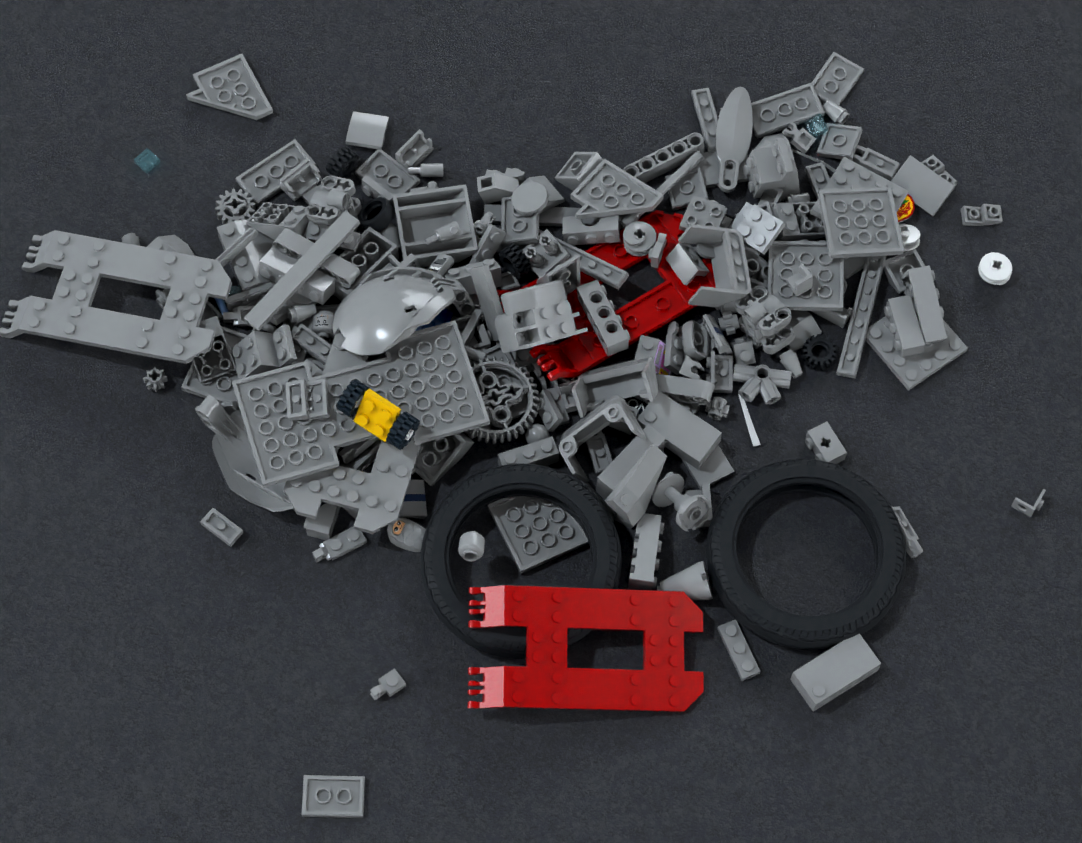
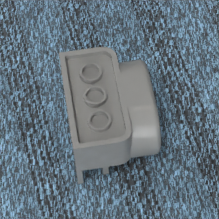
[495,279,588,353]

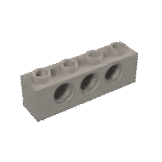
[576,280,630,356]

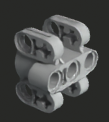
[305,176,362,232]
[735,286,795,354]

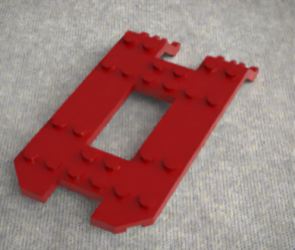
[497,210,716,381]
[468,585,704,712]

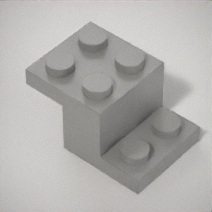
[743,138,794,199]
[729,202,786,255]
[232,324,297,379]

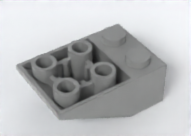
[246,202,314,240]
[772,202,826,241]
[193,316,236,383]

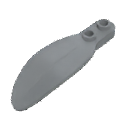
[715,87,753,193]

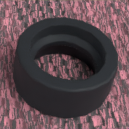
[358,197,394,232]

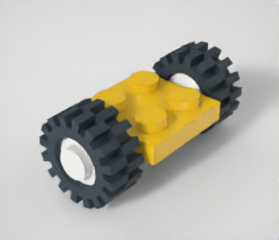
[337,379,420,450]

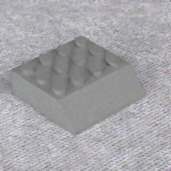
[393,184,478,268]

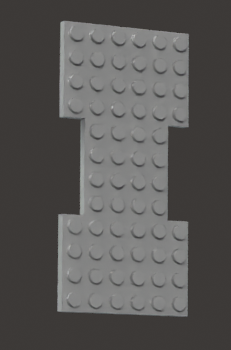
[232,320,490,488]

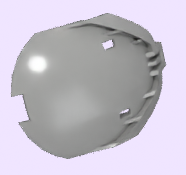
[332,266,475,355]
[196,395,294,512]

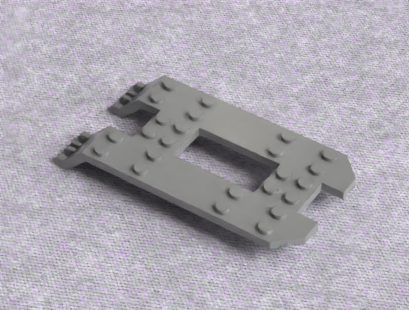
[0,230,232,364]
[284,330,422,534]

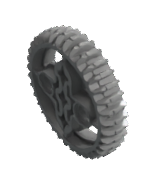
[464,356,540,444]

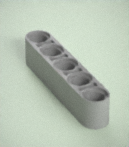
[623,133,705,183]
[273,228,361,288]
[638,374,715,405]

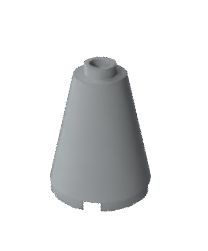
[657,561,713,600]

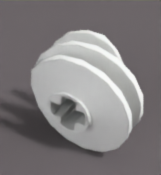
[899,224,920,251]
[978,252,1012,285]

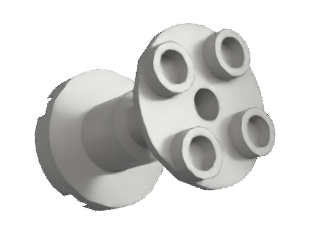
[652,472,712,531]

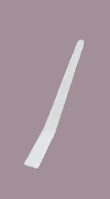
[791,149,836,172]
[738,394,761,447]

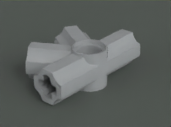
[733,364,791,405]

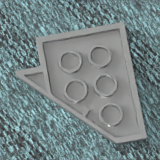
[186,54,273,120]
[570,159,664,219]

